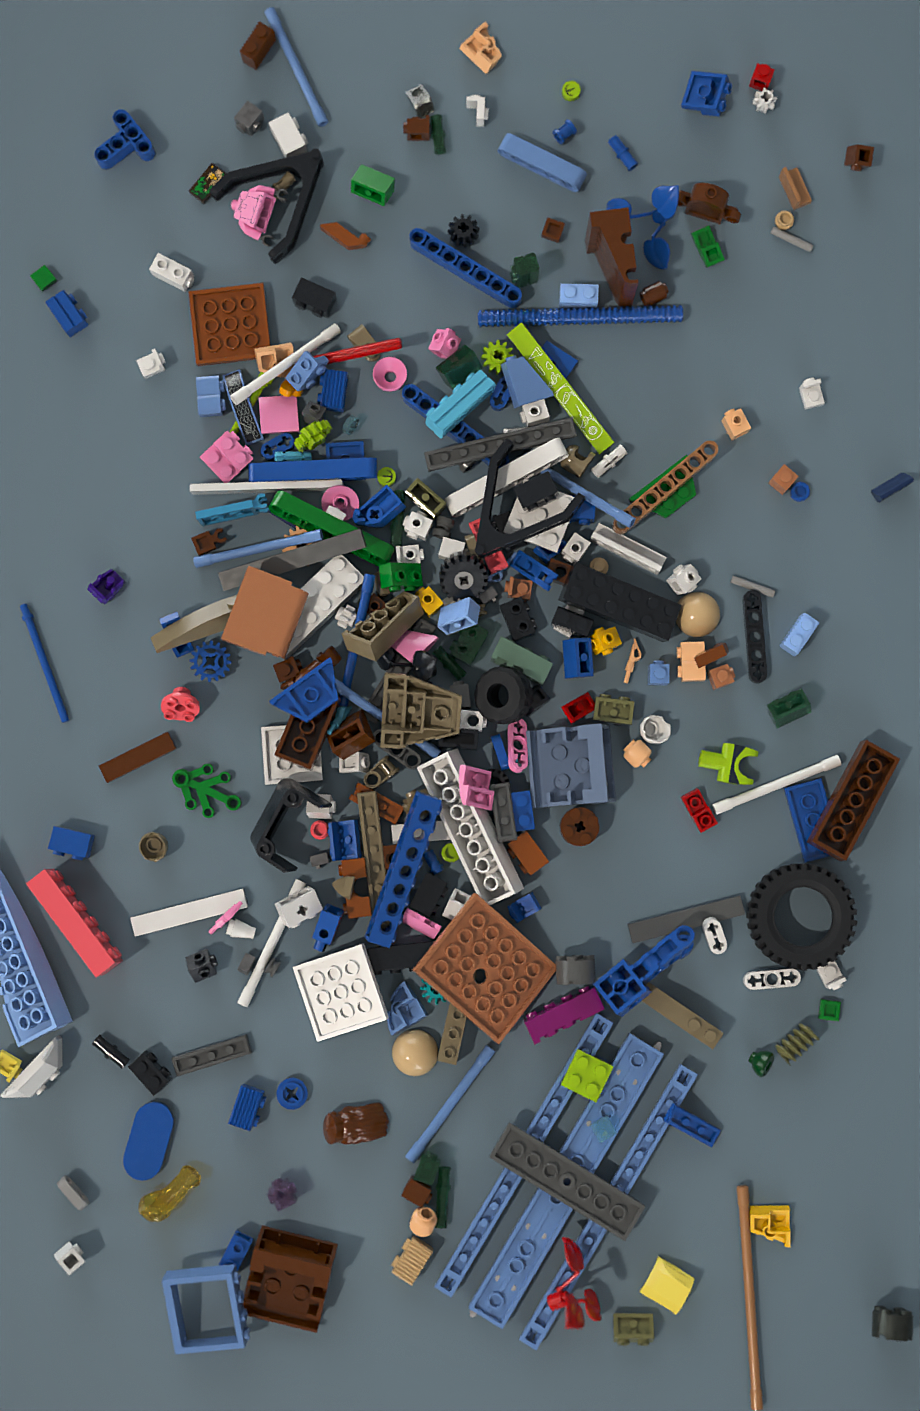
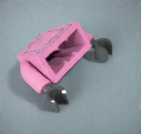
[231,185,288,247]

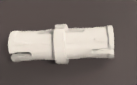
[591,445,628,478]

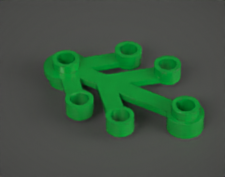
[172,764,242,818]

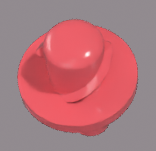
[161,687,200,722]

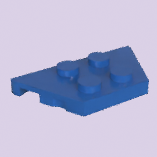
[269,657,339,723]

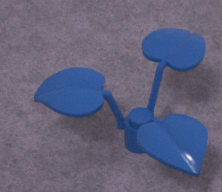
[607,185,679,270]

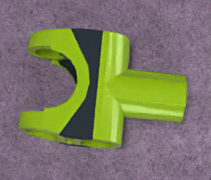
[698,743,759,785]

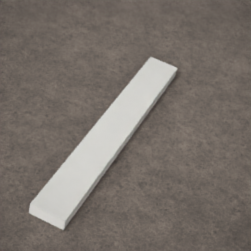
[190,479,343,495]

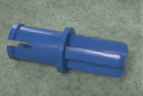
[608,135,638,171]

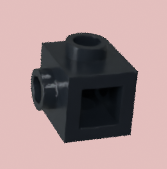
[185,949,218,983]

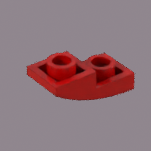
[680,788,718,833]

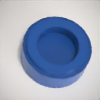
[790,482,810,502]

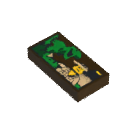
[189,163,226,204]

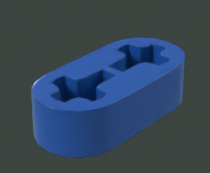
[490,376,510,411]
[261,433,295,461]
[490,734,510,771]

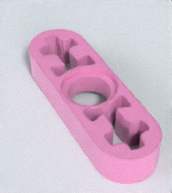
[508,719,528,773]

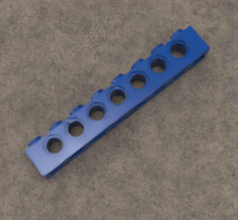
[364,791,442,948]

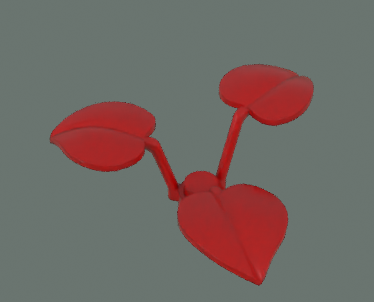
[547,1237,602,1329]

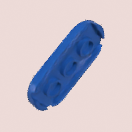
[123,1101,174,1181]

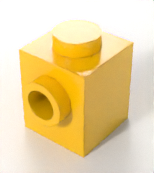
[415,586,444,618]

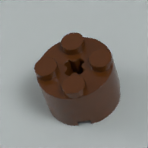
[559,807,599,846]

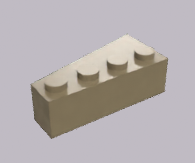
[341,591,424,661]

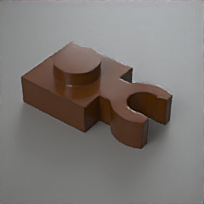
[191,528,228,556]

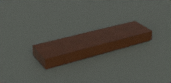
[99,732,177,783]

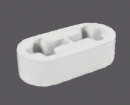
[702,917,727,954]

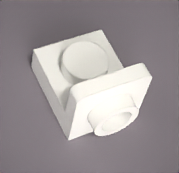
[136,349,166,379]
[799,378,825,410]
[339,752,370,773]
[816,961,847,990]

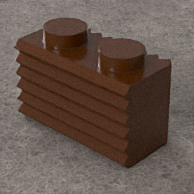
[240,22,276,70]

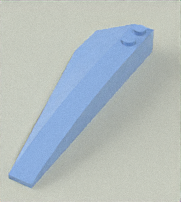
[0,869,73,1047]

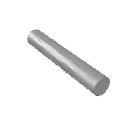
[771,227,814,252]
[730,576,775,598]

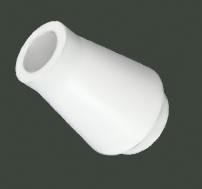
[226,918,256,939]

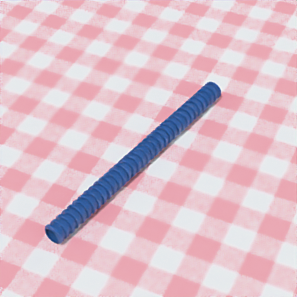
[478,305,683,327]

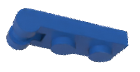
[509,550,559,591]

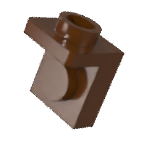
[273,656,303,683]

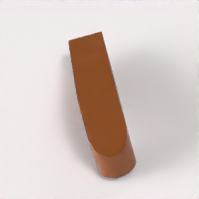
[320,222,371,250]
[694,642,729,668]

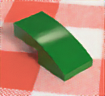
[691,226,725,267]

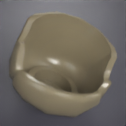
[139,832,168,862]

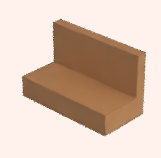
[779,167,812,210]

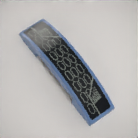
[223,369,265,446]

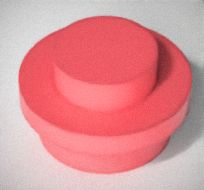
[310,820,329,840]

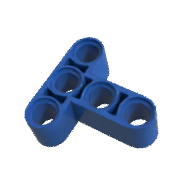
[94,109,155,169]

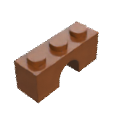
[338,858,372,919]

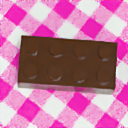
[274,697,341,771]

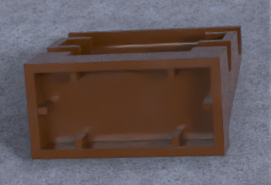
[585,207,639,308]
[243,1225,338,1333]

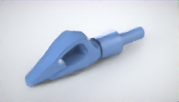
[487,552,517,583]

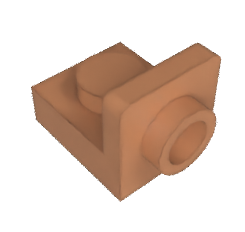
[504,576,533,601]

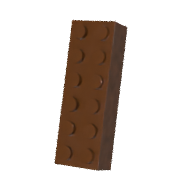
[807,740,900,861]

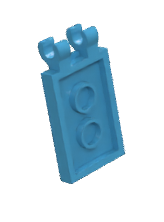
[195,493,270,526]

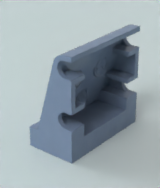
[526,723,616,808]

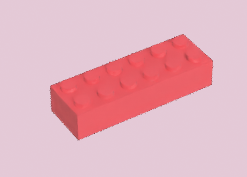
[26,869,123,977]

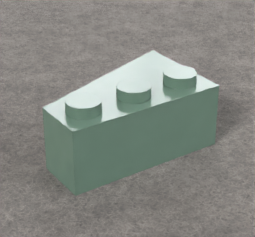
[491,636,553,686]

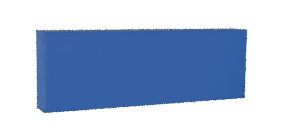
[663,1103,721,1148]

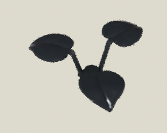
[377,647,438,682]

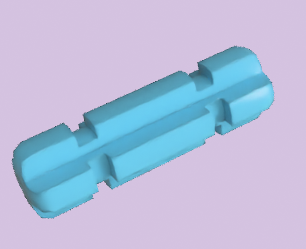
[274,452,312,462]

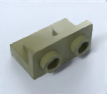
[593,694,634,725]
[613,1313,654,1346]

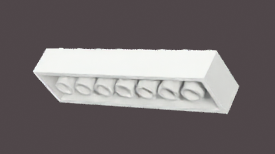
[417,749,524,905]

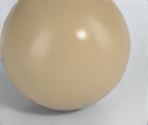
[676,592,720,637]
[392,1029,438,1076]

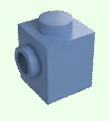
[648,661,669,686]

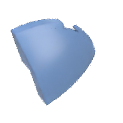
[387,981,428,1036]

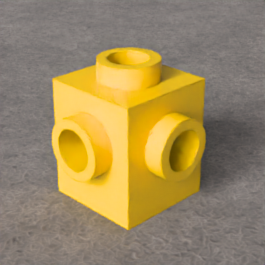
[588,627,622,656]

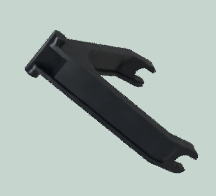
[209,148,324,264]
[475,438,585,559]

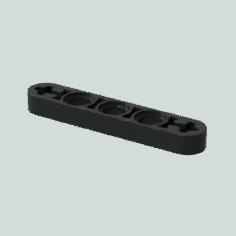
[743,590,767,684]

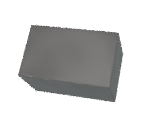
[479,586,498,605]
[309,852,330,870]
[238,953,255,975]

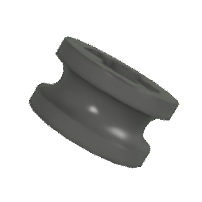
[264,957,281,977]

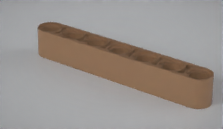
[612,440,719,535]

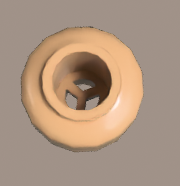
[623,739,652,768]
[409,1206,437,1237]

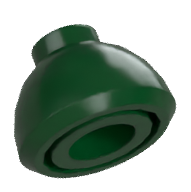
[748,1051,774,1077]

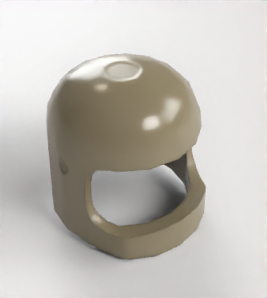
[560,445,596,478]

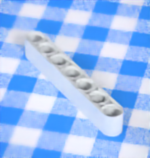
[444,438,569,517]

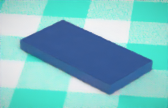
[783,778,830,863]

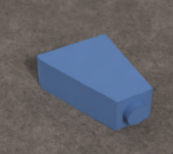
[501,355,554,409]

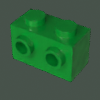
[351,164,395,206]
[379,562,423,592]

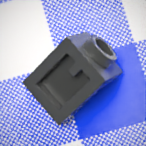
[302,401,327,424]

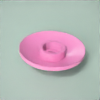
[321,485,359,521]

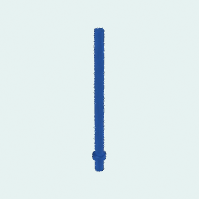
[20,604,69,723]

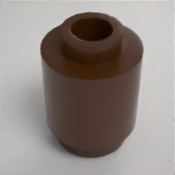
[639,281,669,306]

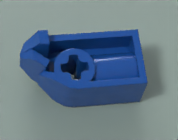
[353,485,406,528]

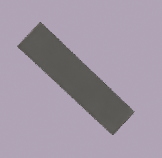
[171,1034,252,1077]

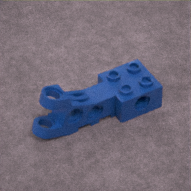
[593,925,695,1017]

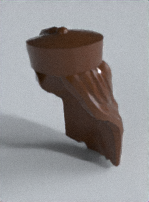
[323,1102,389,1144]

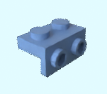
[285,351,329,391]

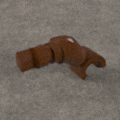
[280,645,342,690]

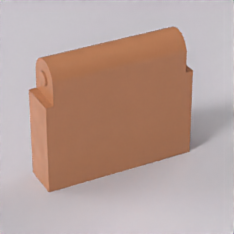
[221,566,309,659]

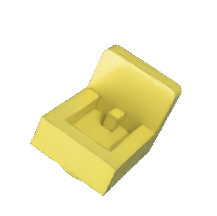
[0,1049,22,1082]

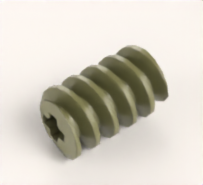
[775,1023,820,1066]

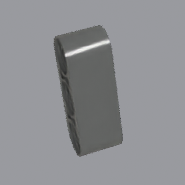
[373,729,421,770]

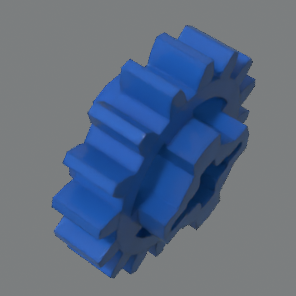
[189,641,231,682]

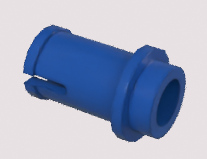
[423,849,444,875]

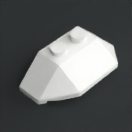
[0,1035,63,1098]

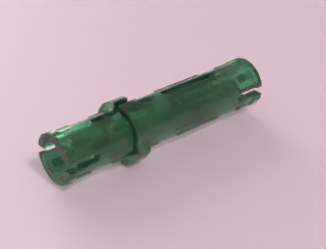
[390,490,406,548]
[435,1166,451,1228]

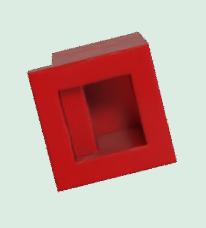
[749,63,775,91]

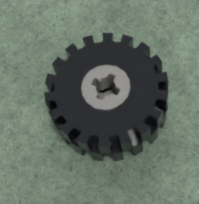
[439,551,488,602]

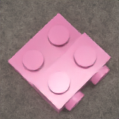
[199,431,254,483]

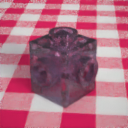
[267,1177,298,1212]

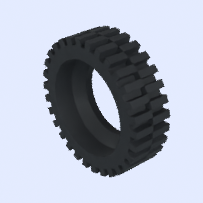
[746,864,857,970]

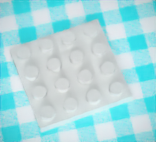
[293,943,389,1042]

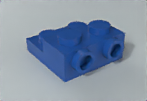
[681,71,732,117]

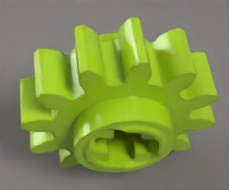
[480,340,514,375]

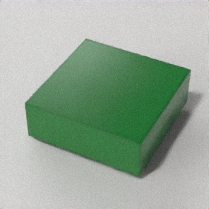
[30,265,57,292]
[818,999,841,1022]

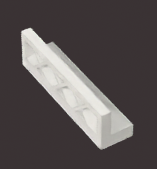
[590,523,667,575]

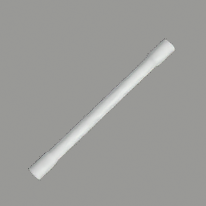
[230,323,341,405]
[712,755,841,815]
[237,879,306,1007]

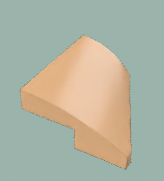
[459,22,502,74]
[254,343,295,378]

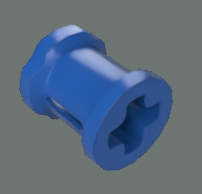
[552,119,577,145]

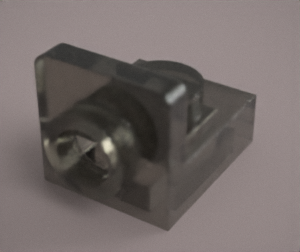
[406,84,435,118]

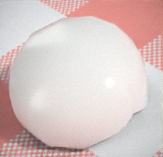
[640,715,671,744]

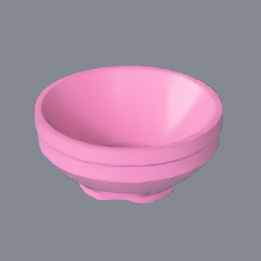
[373,357,407,392]

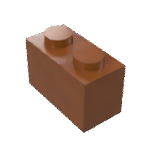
[507,831,549,876]

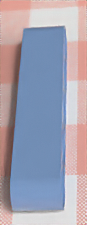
[497,133,587,192]

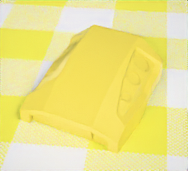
[640,1256,695,1315]

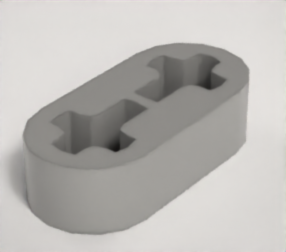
[57,1175,89,1211]

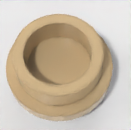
[775,211,794,230]
[589,558,609,574]

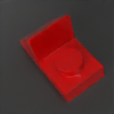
[561,692,595,724]

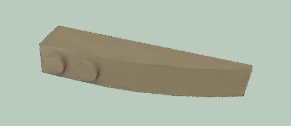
[151,595,237,653]
[642,982,724,1049]

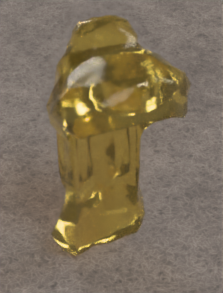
[138,1165,201,1222]

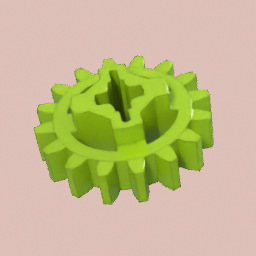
[294,420,333,452]

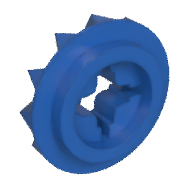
[276,1078,308,1110]

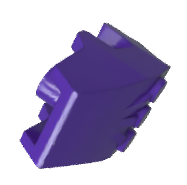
[87,569,126,605]

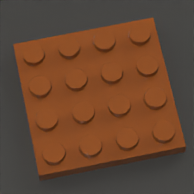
[189,283,271,366]

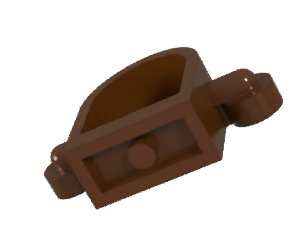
[678,183,741,225]

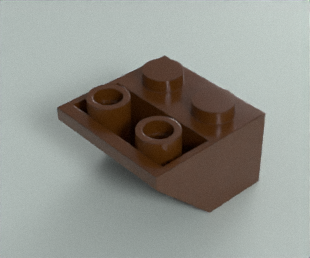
[327,709,375,760]

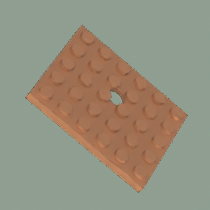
[413,893,556,1044]

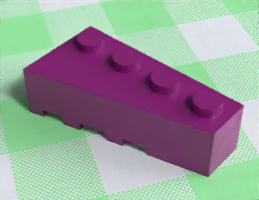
[523,985,605,1044]

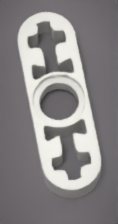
[743,968,801,990]

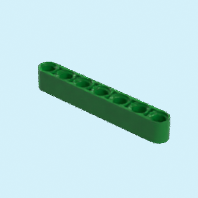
[268,491,395,566]

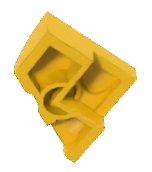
[749,1206,790,1247]

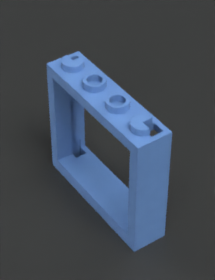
[162,1264,250,1354]

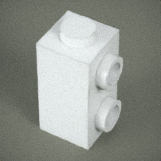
[149,253,194,292]

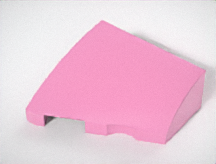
[391,630,439,664]
[402,908,441,940]

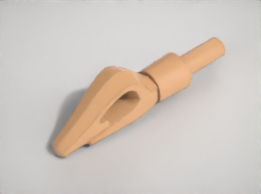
[624,638,642,684]

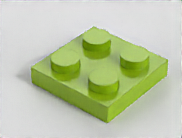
[561,1048,613,1102]

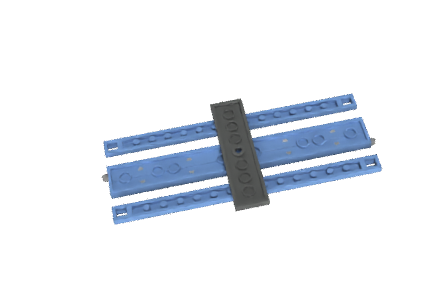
[434,1013,698,1350]

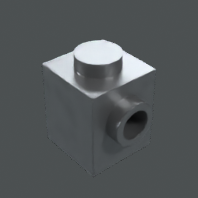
[234,100,264,136]

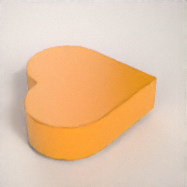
[279,379,303,397]

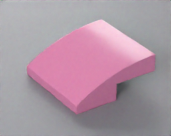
[259,396,299,434]
[459,765,495,810]

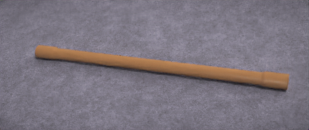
[737,1185,763,1411]

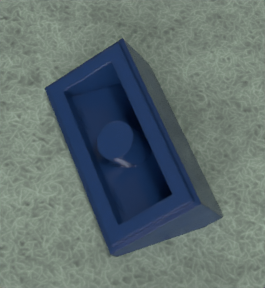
[871,473,914,503]

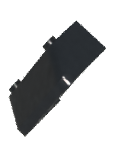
[250,778,332,873]

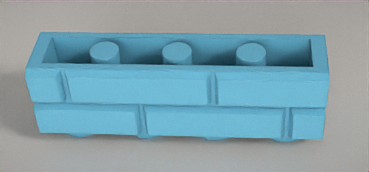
[425,370,496,439]

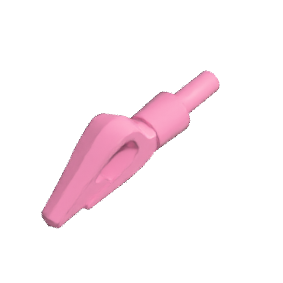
[208,901,243,935]

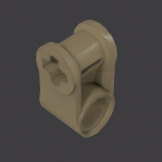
[347,324,381,362]
[364,755,400,789]

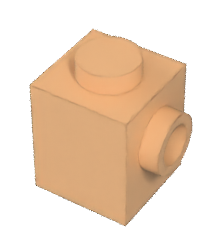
[721,408,751,441]

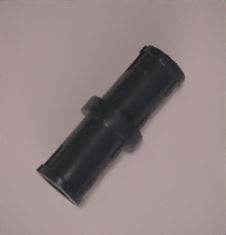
[92,1035,130,1069]

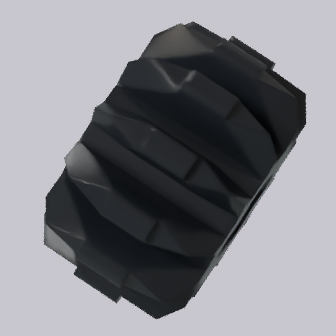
[448,214,480,248]

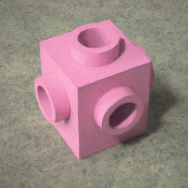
[428,328,462,360]

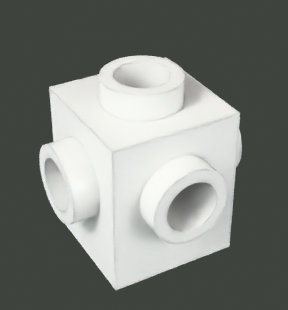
[403,511,433,541]
[666,564,701,595]

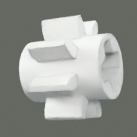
[752,88,777,114]
[335,604,357,629]

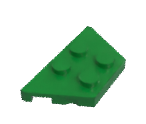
[629,454,696,519]

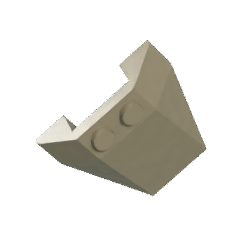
[380,673,462,749]

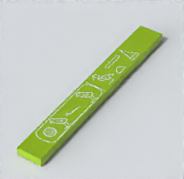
[507,322,615,454]

